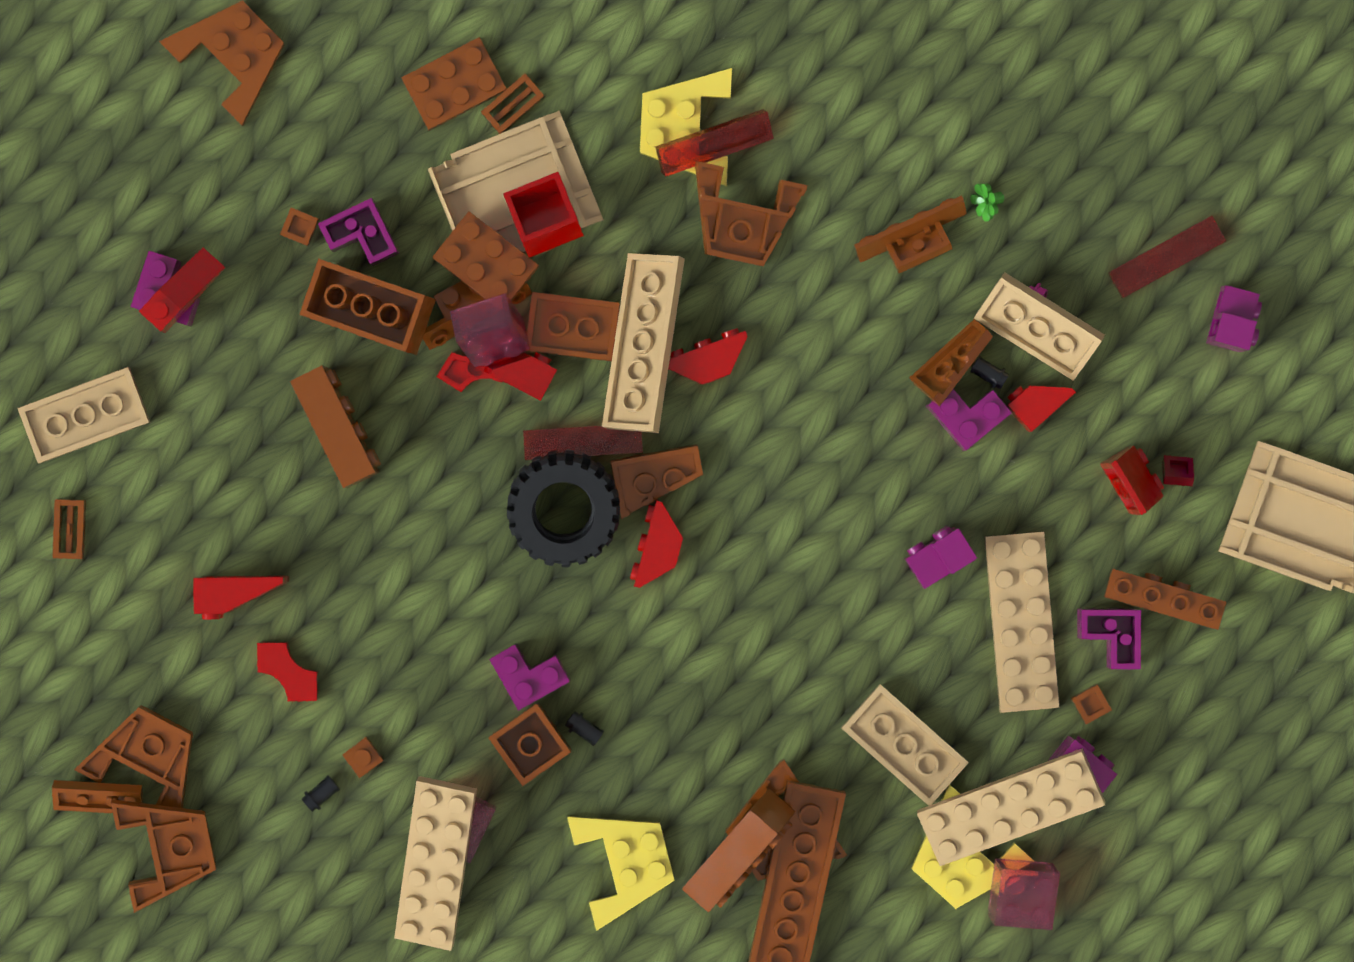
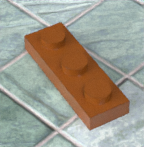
[52,780,143,813]

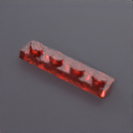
[655,109,774,177]
[1108,216,1226,298]
[523,426,643,460]

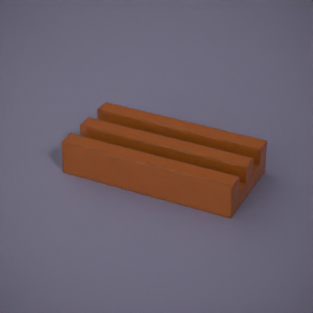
[481,74,545,134]
[53,499,86,559]

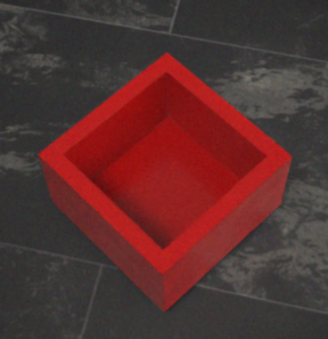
[503,172,584,258]

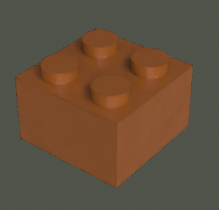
[488,702,572,786]

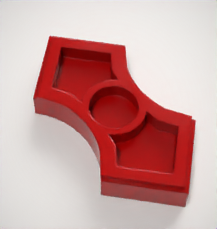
[436,343,514,393]
[257,642,318,702]

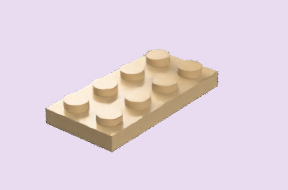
[974,272,1105,381]
[17,367,151,464]
[841,684,969,806]

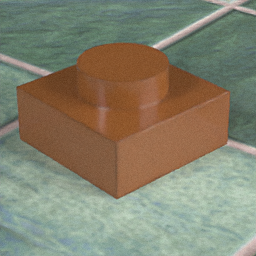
[280,208,319,246]
[1071,684,1112,724]
[342,736,384,778]

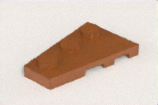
[909,319,993,407]
[611,444,703,519]

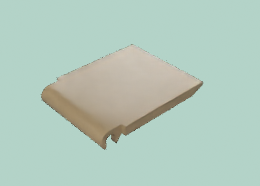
[428,111,604,253]
[1218,441,1354,593]

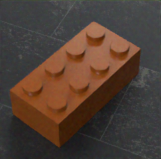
[299,258,436,355]
[290,365,381,488]
[682,789,796,913]

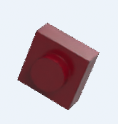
[1162,455,1194,487]

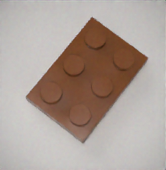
[401,37,506,131]
[432,211,539,313]
[525,292,620,362]

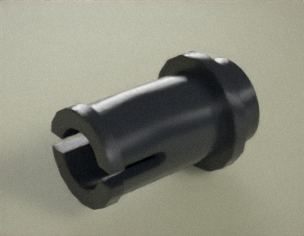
[970,355,1009,389]
[565,711,604,746]
[301,775,340,812]

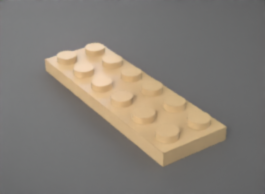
[602,253,685,433]
[984,532,1059,713]
[917,749,1105,866]
[394,776,477,951]

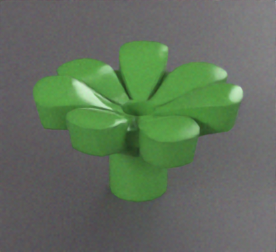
[970,183,1004,221]

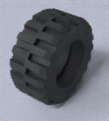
[507,450,620,567]

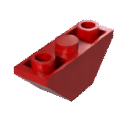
[668,328,748,385]
[630,500,683,588]

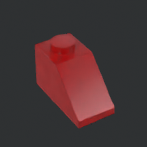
[483,352,557,401]
[1006,386,1076,432]

